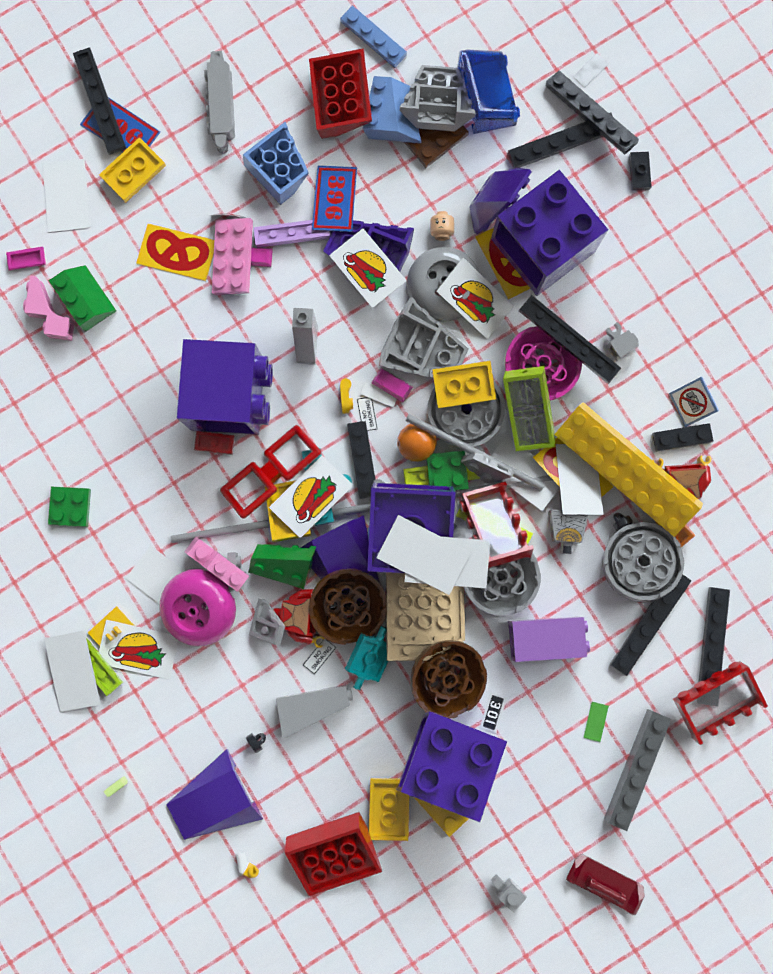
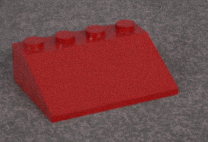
[309,48,372,139]
[285,812,382,896]

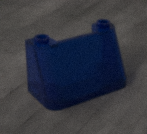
[457,49,520,134]

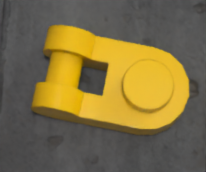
[340,378,353,414]

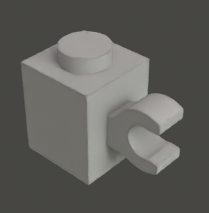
[606,322,639,362]
[491,874,527,913]

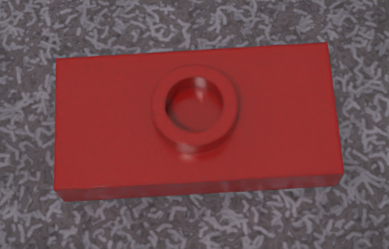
[194,431,235,455]

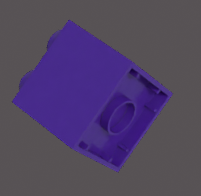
[491,169,609,296]
[177,339,273,435]
[367,483,456,573]
[396,711,507,822]

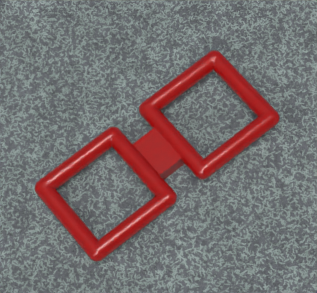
[220,425,321,519]

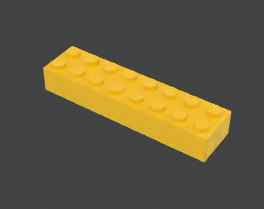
[554,402,703,537]

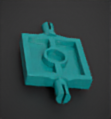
[345,626,389,690]

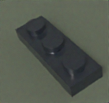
[652,423,714,452]

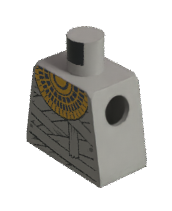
[549,510,588,554]

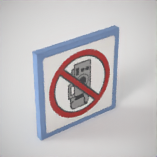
[669,377,719,427]

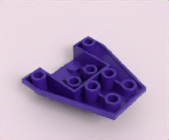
[469,168,532,234]

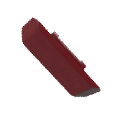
[566,854,645,915]

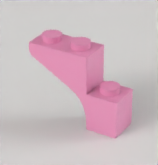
[23,276,75,341]
[184,537,249,592]

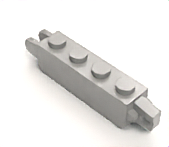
[204,51,235,154]

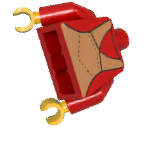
[652,455,712,499]
[273,589,325,648]

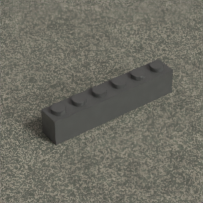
[604,709,671,831]

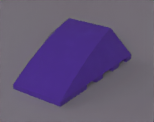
[323,220,414,272]
[300,515,380,605]
[166,749,263,840]

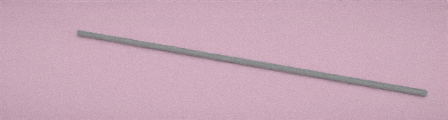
[171,475,553,543]

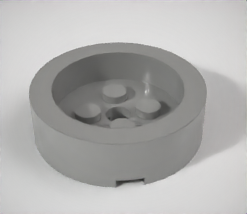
[428,382,505,447]
[602,522,684,602]

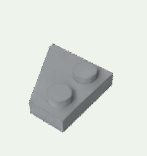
[461,453,514,483]
[249,598,285,645]

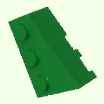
[248,544,316,589]

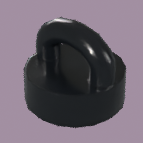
[613,512,633,531]
[246,733,266,753]

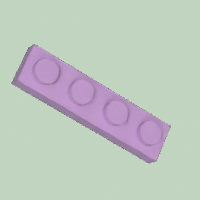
[254,220,330,248]

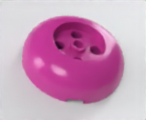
[505,326,582,400]
[159,569,236,646]

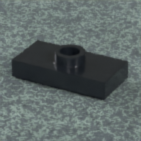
[629,151,652,190]

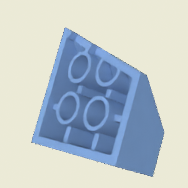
[363,76,421,143]
[243,122,309,205]

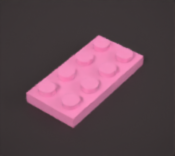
[212,218,253,295]

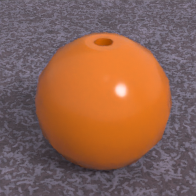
[397,424,437,462]

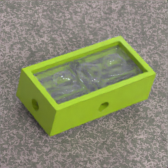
[503,366,556,451]

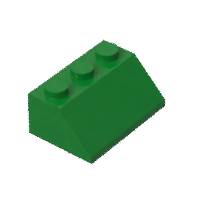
[48,265,117,332]

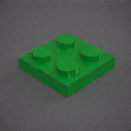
[427,451,469,491]
[48,486,91,527]

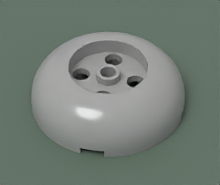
[407,247,480,322]
[464,537,541,616]

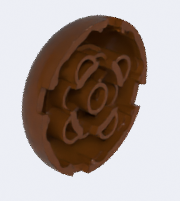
[309,568,387,645]
[410,640,487,719]

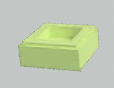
[103,776,128,797]

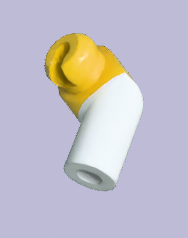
[236,851,259,878]

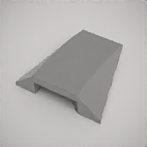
[399,65,476,131]
[379,297,469,378]

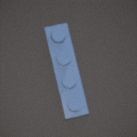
[340,5,407,68]

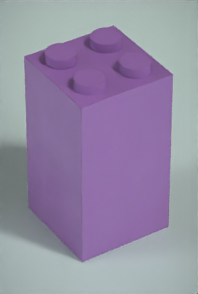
[508,616,590,662]

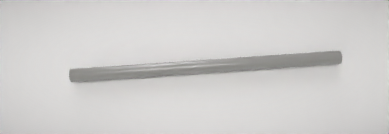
[405,414,545,491]

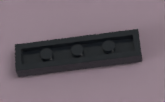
[347,421,376,499]

